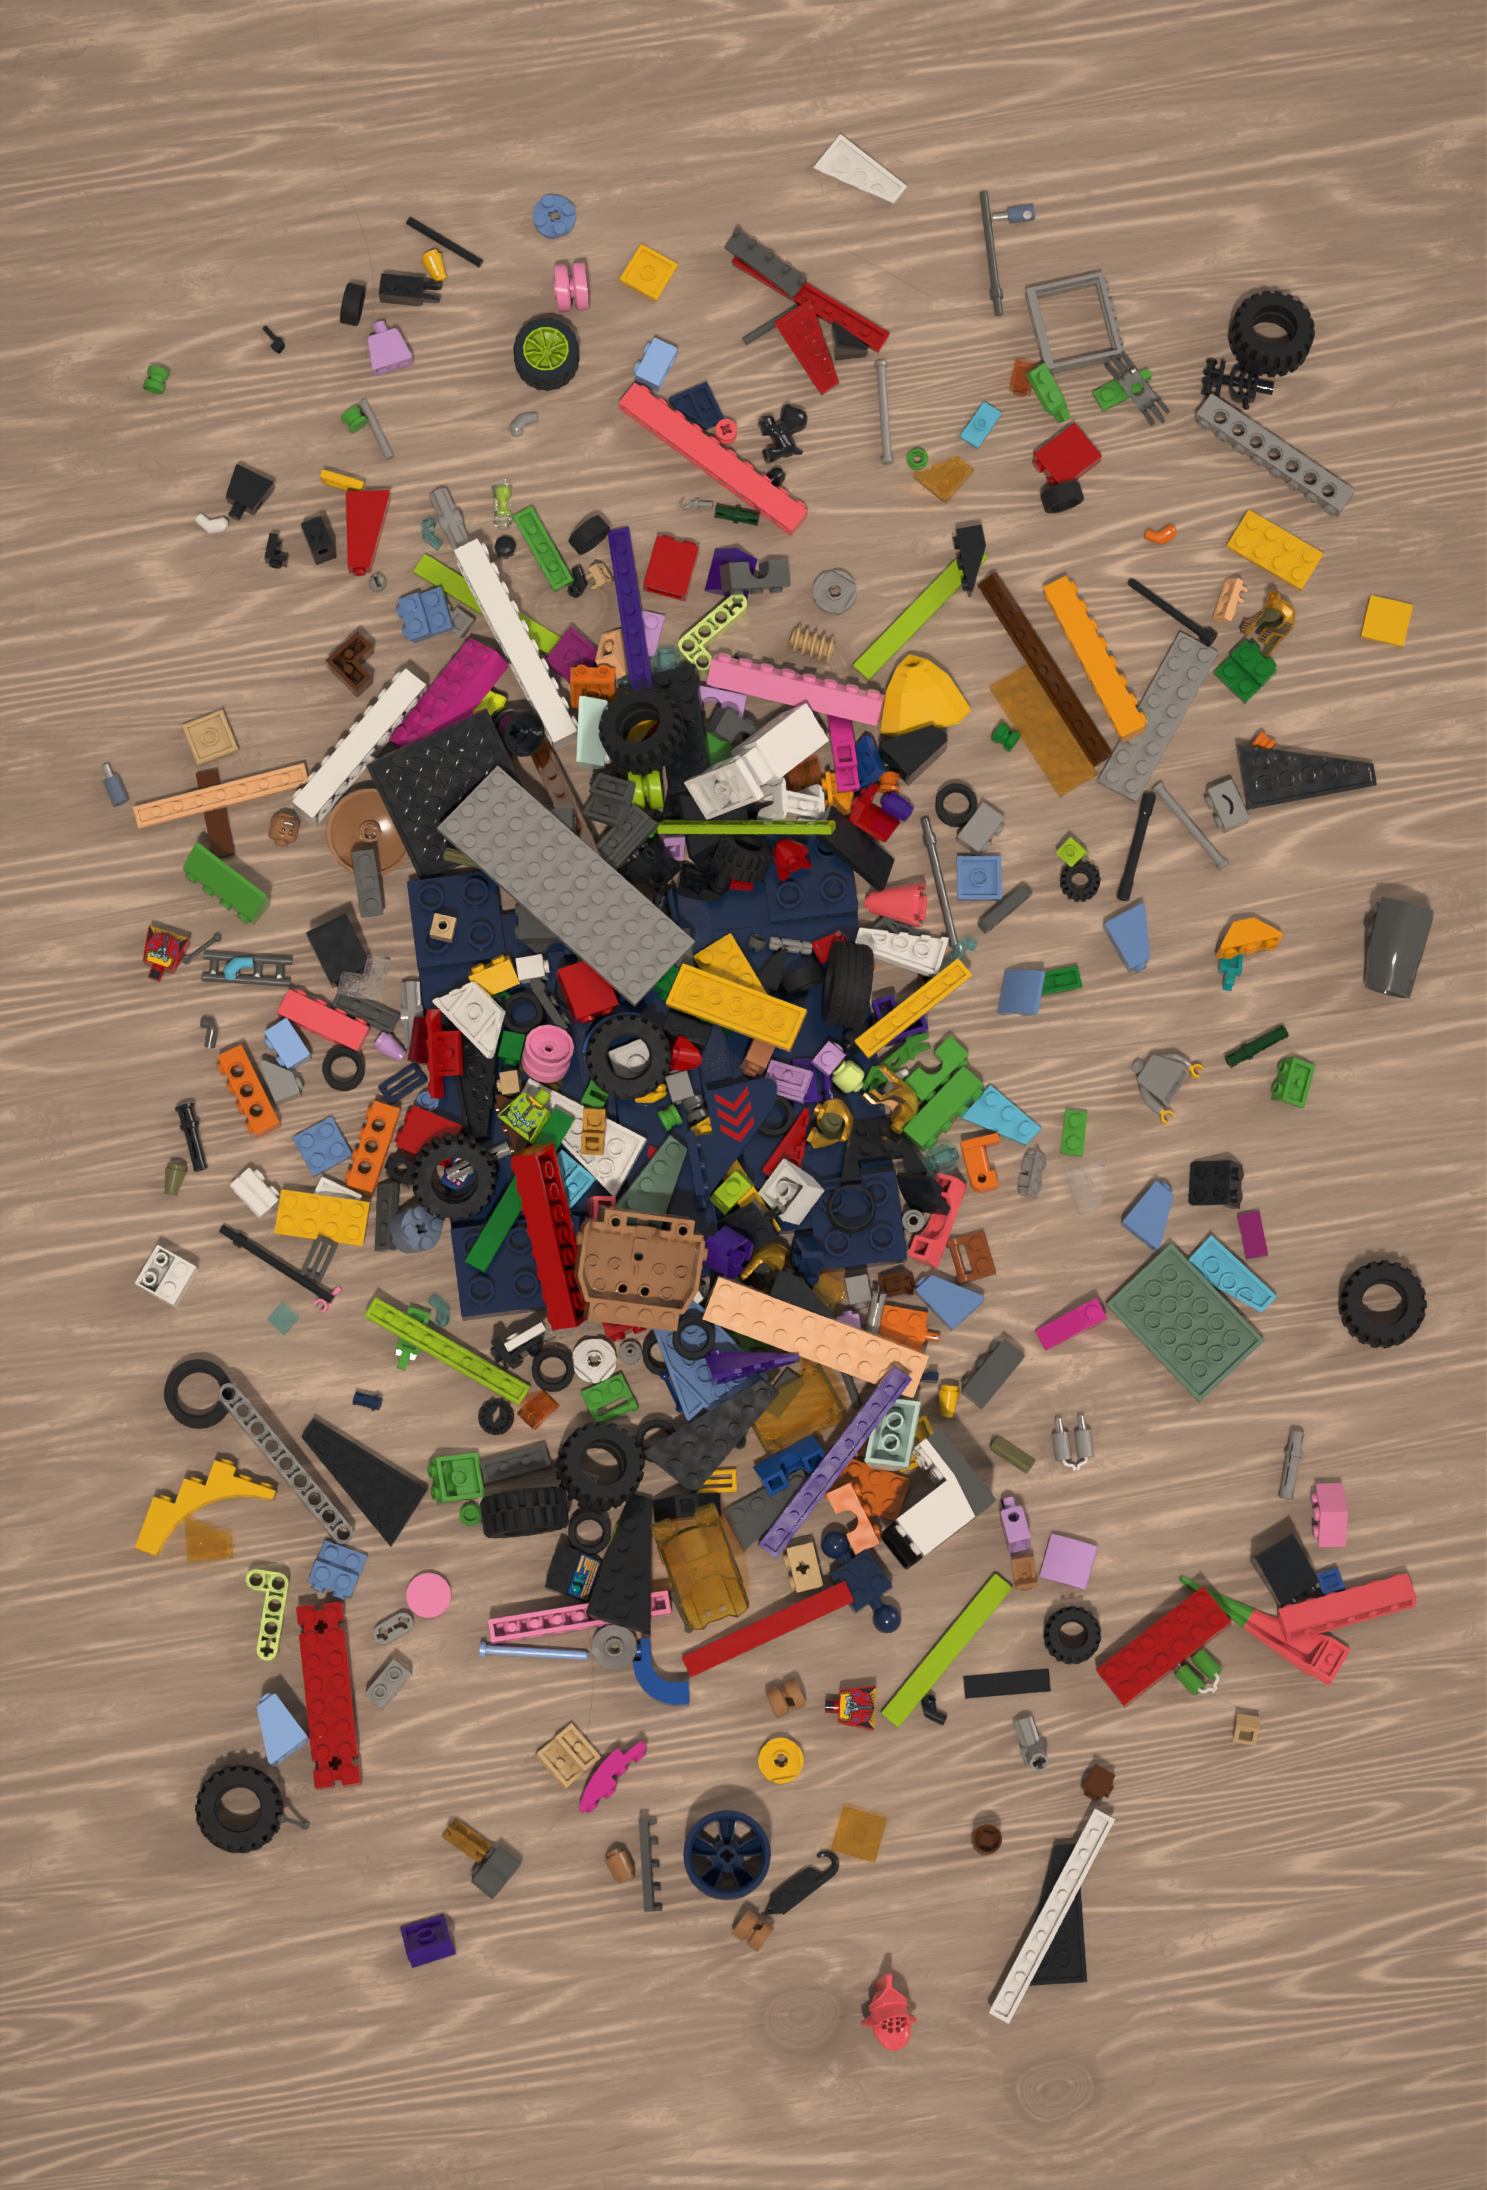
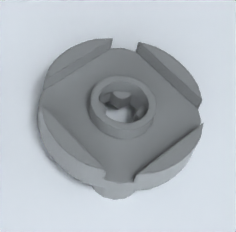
[813,570,857,615]

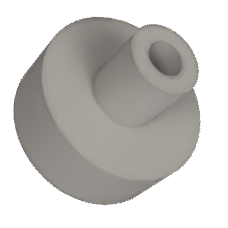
[619,1341,641,1365]

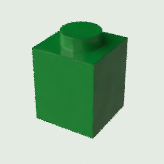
[498,1031,527,1066]

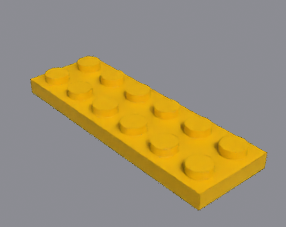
[666,964,807,1052]

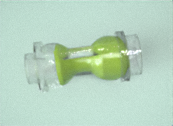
[491,479,514,530]

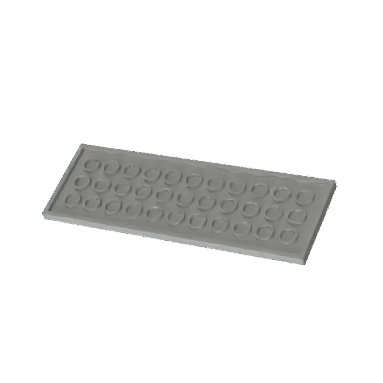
[437,766,695,1007]

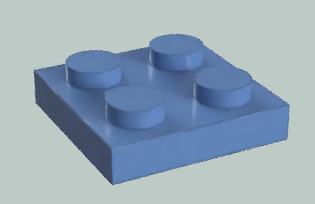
[957,856,1002,901]
[292,1117,352,1177]

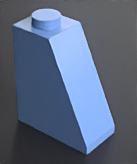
[1103,903,1150,973]
[1121,1181,1174,1253]
[915,1275,985,1332]

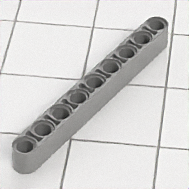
[218,1383,354,1545]

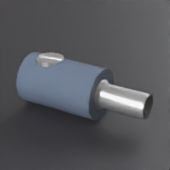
[993,204,1035,224]
[102,764,128,807]

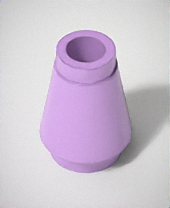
[373,1031,407,1062]

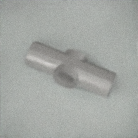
[429,488,470,551]
[400,981,424,1050]

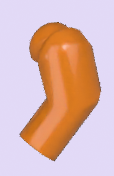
[1144,524,1176,545]

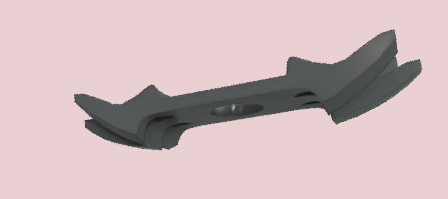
[1105,352,1170,426]

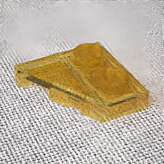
[913,456,974,504]
[185,1518,233,1563]

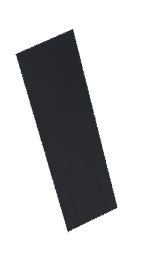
[963,1669,1051,1699]

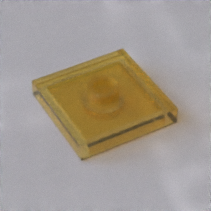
[831,1806,887,1863]

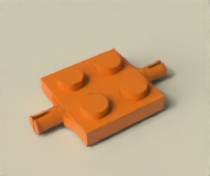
[864,1305,941,1351]

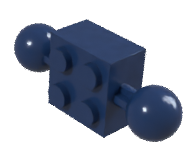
[821,1530,901,1634]

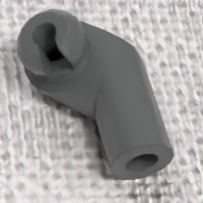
[200,1016,218,1048]

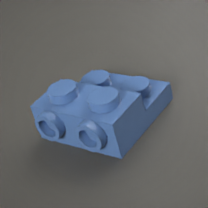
[396,587,455,643]
[308,1540,368,1601]

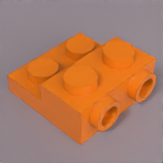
[570,665,615,708]

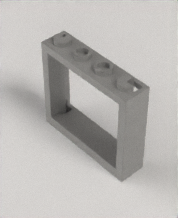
[1025,272,1125,375]

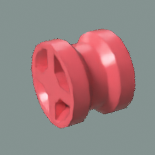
[715,419,737,445]

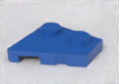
[853,735,885,796]

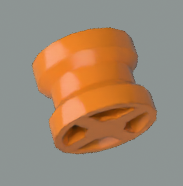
[1251,731,1277,749]
[878,772,900,794]

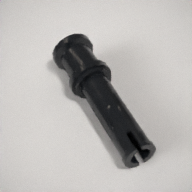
[175,1103,208,1172]

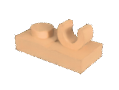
[1212,578,1248,623]

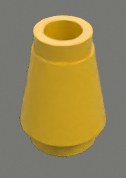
[421,249,447,283]
[938,1384,960,1418]

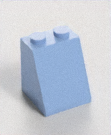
[257,1693,310,1767]

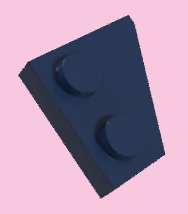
[668,382,724,431]

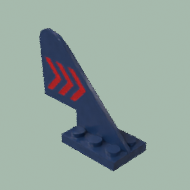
[685,1078,777,1209]

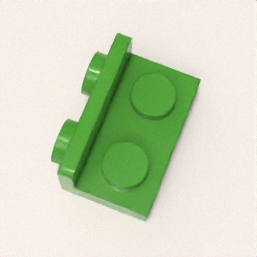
[1271,1057,1315,1108]

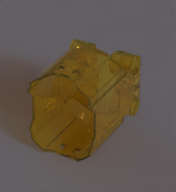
[650,1502,750,1630]

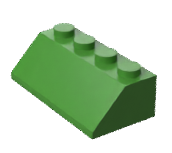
[183,842,270,925]

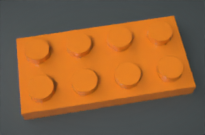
[823,1450,911,1522]

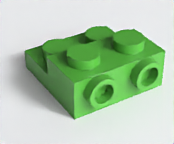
[427,1452,485,1505]

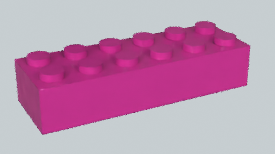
[389,638,509,749]

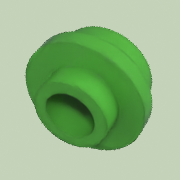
[906,448,928,470]

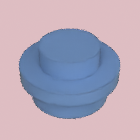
[416,1090,439,1112]

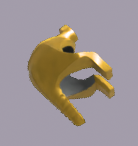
[741,1242,794,1292]

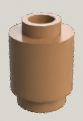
[605,1848,635,1884]

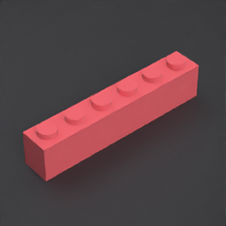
[1278,1573,1416,1643]

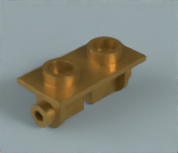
[442,1818,492,1863]

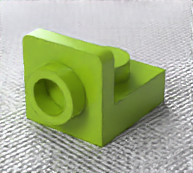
[1056,837,1089,867]

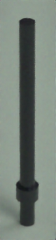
[219,1225,335,1304]

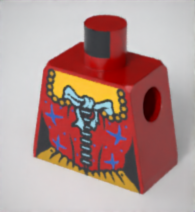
[143,926,191,982]
[825,1686,876,1731]

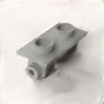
[1017,1151,1046,1199]

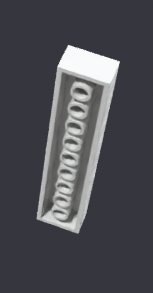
[454,539,578,752]

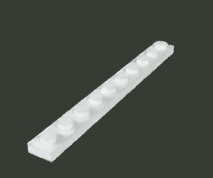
[988,1809,1115,2024]

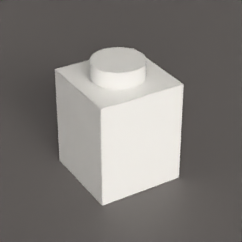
[515,954,551,984]

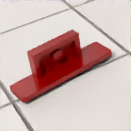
[425,1009,463,1099]

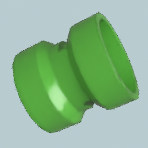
[143,366,169,394]

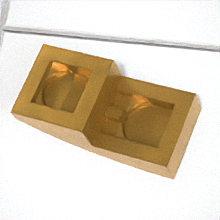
[581,1106,607,1155]

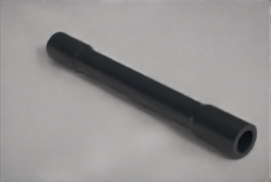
[1116,793,1156,902]

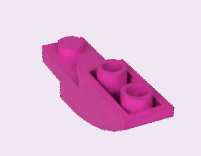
[826,714,860,793]
[579,1741,647,1814]

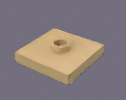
[181,710,239,767]

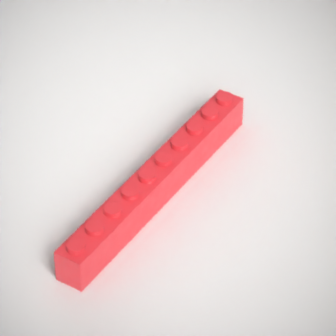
[619,383,808,537]

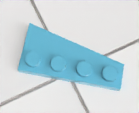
[1188,1235,1277,1313]

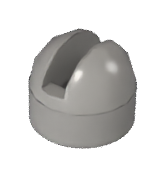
[369,574,387,592]

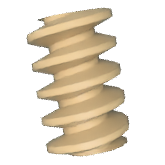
[787,625,836,665]

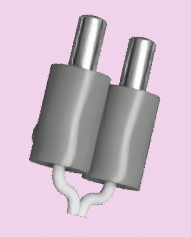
[1052,1415,1094,1471]

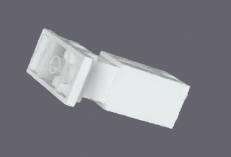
[684,703,829,820]

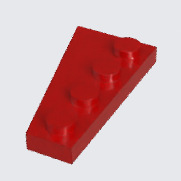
[774,299,839,396]

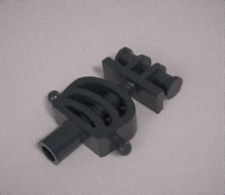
[1201,359,1274,410]

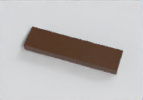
[196,769,235,858]

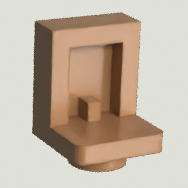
[1010,1553,1038,1591]

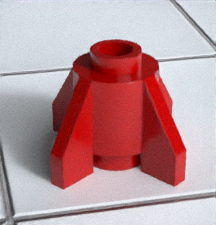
[773,839,812,881]
[667,1035,702,1074]

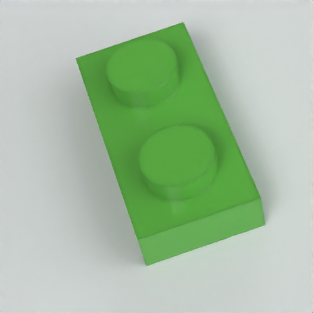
[1060,1109,1088,1157]

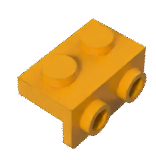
[821,771,854,817]

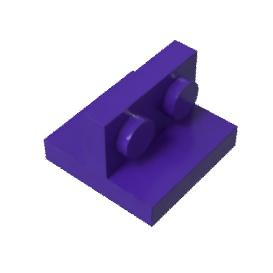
[400,1914,456,1968]

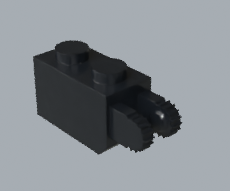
[379,273,442,306]

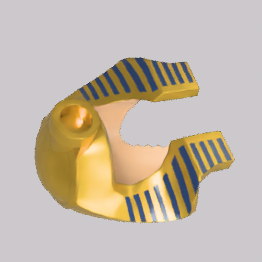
[860,1065,919,1134]

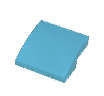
[557,1149,596,1210]

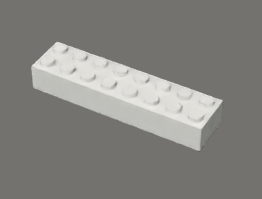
[292,668,427,828]

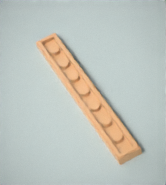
[133,763,308,830]

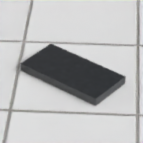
[816,805,895,892]

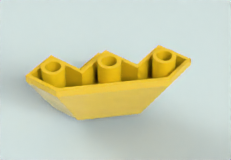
[880,654,971,737]

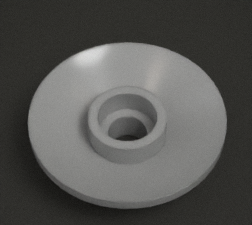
[592,1625,637,1670]

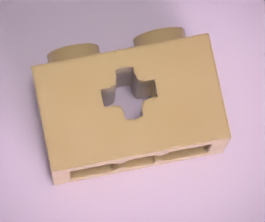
[783,1542,823,1595]

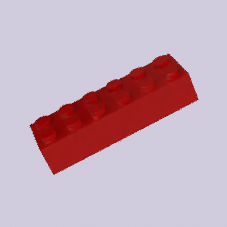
[1096,1586,1232,1708]

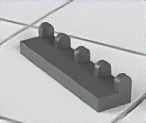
[725,228,807,299]
[639,1819,662,1912]

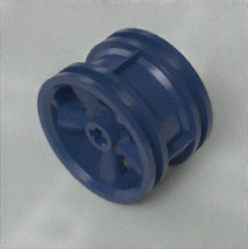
[683,1810,771,1900]

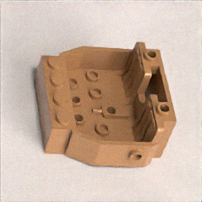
[574,1205,708,1332]

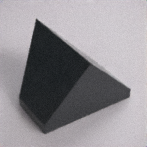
[831,321,868,360]

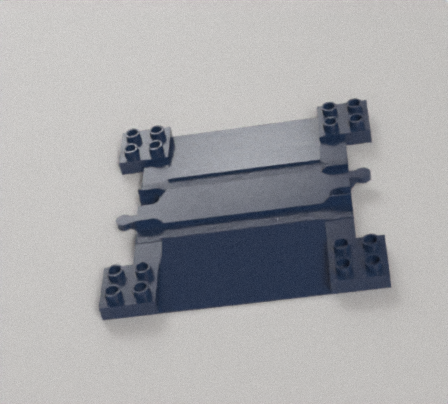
[407,834,907,1321]

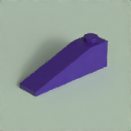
[705,1350,800,1386]

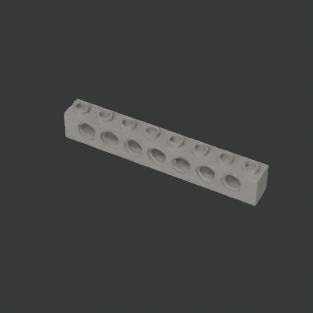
[1195,393,1355,517]

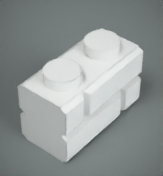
[230,1168,280,1220]

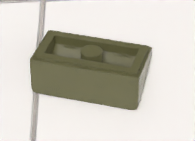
[990,1436,1036,1474]

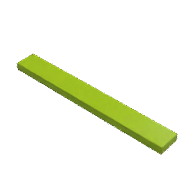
[853,553,988,682]
[413,554,561,656]
[657,820,836,834]
[364,1297,531,1407]
[881,1573,1013,1728]

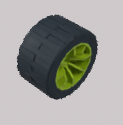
[513,318,579,391]

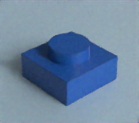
[1316,1568,1345,1596]

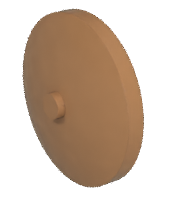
[326,788,408,876]

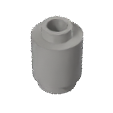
[902,1210,924,1232]

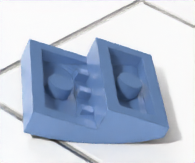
[997,970,1045,1016]

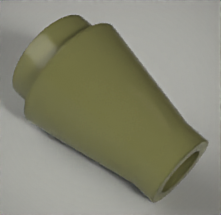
[164,1162,187,1196]

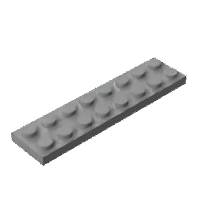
[1097,632,1219,803]

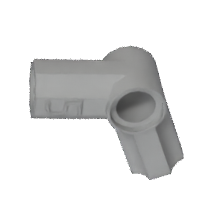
[1013,1717,1050,1773]

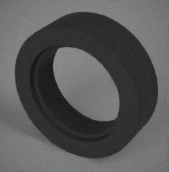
[164,1359,233,1429]

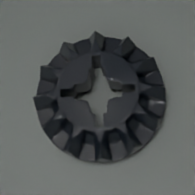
[478,1399,514,1435]

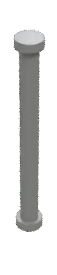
[874,361,894,465]
[1152,782,1229,871]

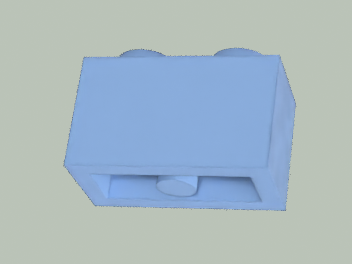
[633,337,678,392]
[264,1018,312,1071]

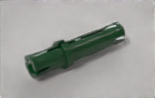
[1224,1024,1289,1068]

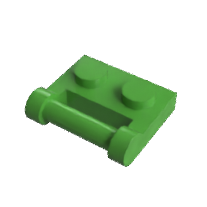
[581,1373,638,1424]

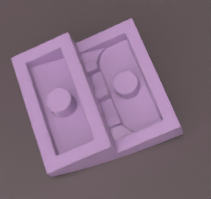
[1039,1533,1098,1590]

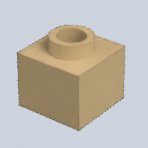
[429,913,457,943]
[497,1070,523,1098]
[1233,1713,1260,1746]

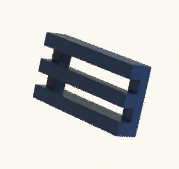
[378,1063,427,1106]

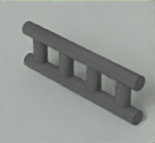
[201,951,293,987]

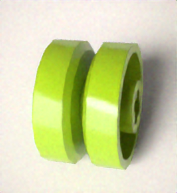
[626,770,664,811]

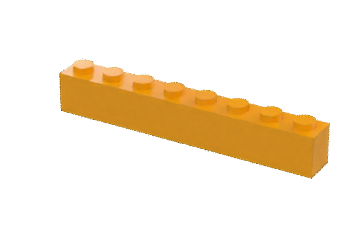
[1043,576,1147,743]

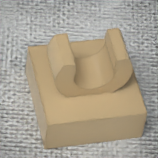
[586,563,615,590]

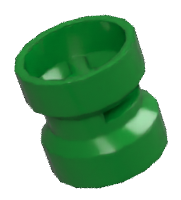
[991,722,1021,752]

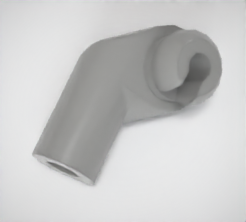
[510,412,538,437]

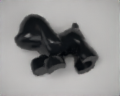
[758,403,808,464]

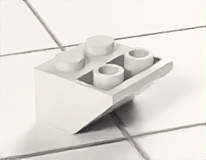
[134,1245,198,1309]

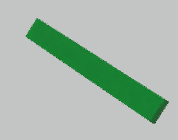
[465,1108,575,1273]

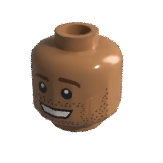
[268,813,299,847]

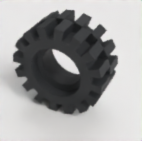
[1060,860,1101,902]

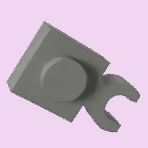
[448,604,476,638]

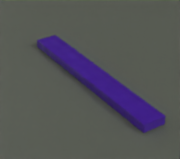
[608,527,654,691]

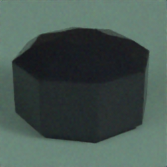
[494,536,516,559]

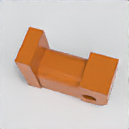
[960,1133,1000,1193]

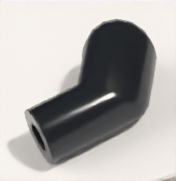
[567,566,587,598]
[921,1694,948,1726]

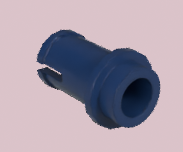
[353,1391,383,1412]

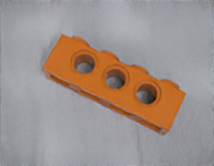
[216,1045,281,1138]
[344,1101,401,1196]

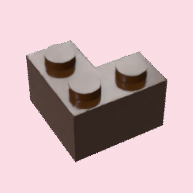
[325,631,374,698]

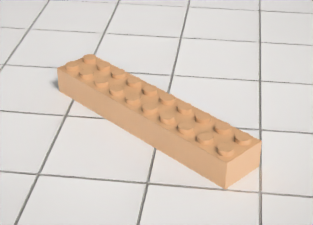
[701,1274,929,1398]

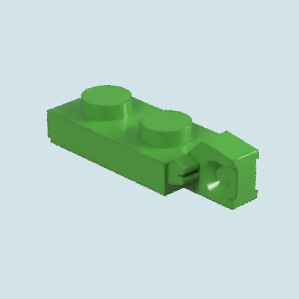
[1026,363,1071,423]
[1092,368,1152,412]
[395,1306,431,1371]

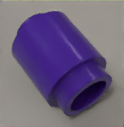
[880,792,914,822]

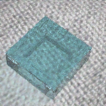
[267,1303,299,1335]

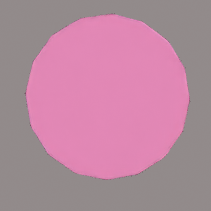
[406,1573,451,1618]

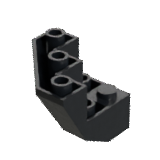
[677,793,760,871]

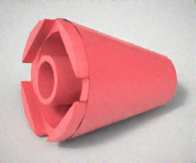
[865,883,927,927]

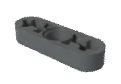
[978,884,1033,934]

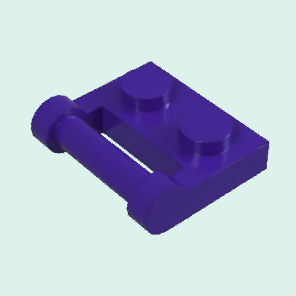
[791,1058,835,1105]

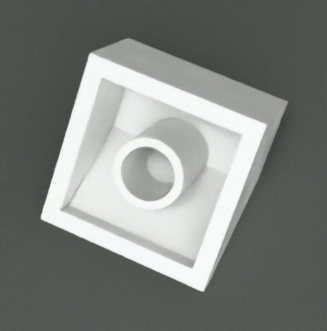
[758,1158,825,1225]

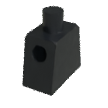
[226,464,275,521]
[300,516,336,566]

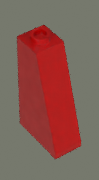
[346,490,391,576]

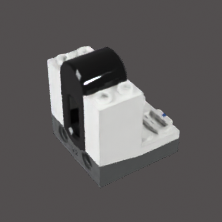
[879,1427,996,1570]

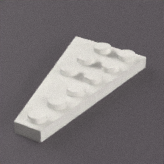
[521,1078,647,1197]

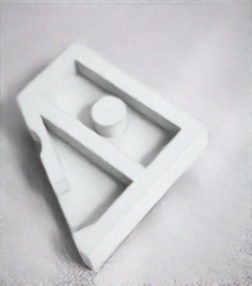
[504,1322,546,1355]

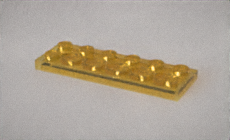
[990,665,1098,798]

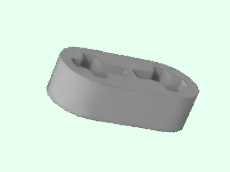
[373,1613,414,1645]

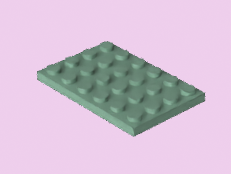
[1106,1243,1265,1402]

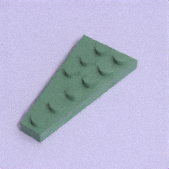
[611,1135,687,1260]

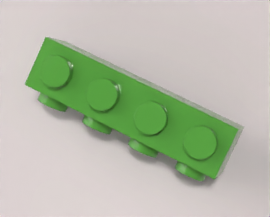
[903,1066,984,1153]

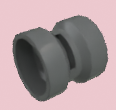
[681,1095,709,1124]

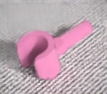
[314,1286,341,1313]

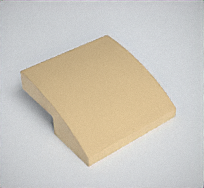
[535,1723,601,1790]

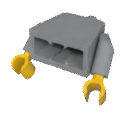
[1132,1053,1203,1124]

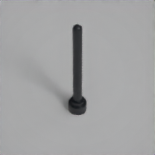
[1128,579,1218,647]

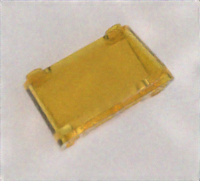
[751,1363,847,1459]

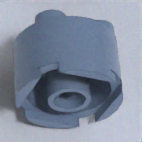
[389,1206,443,1254]

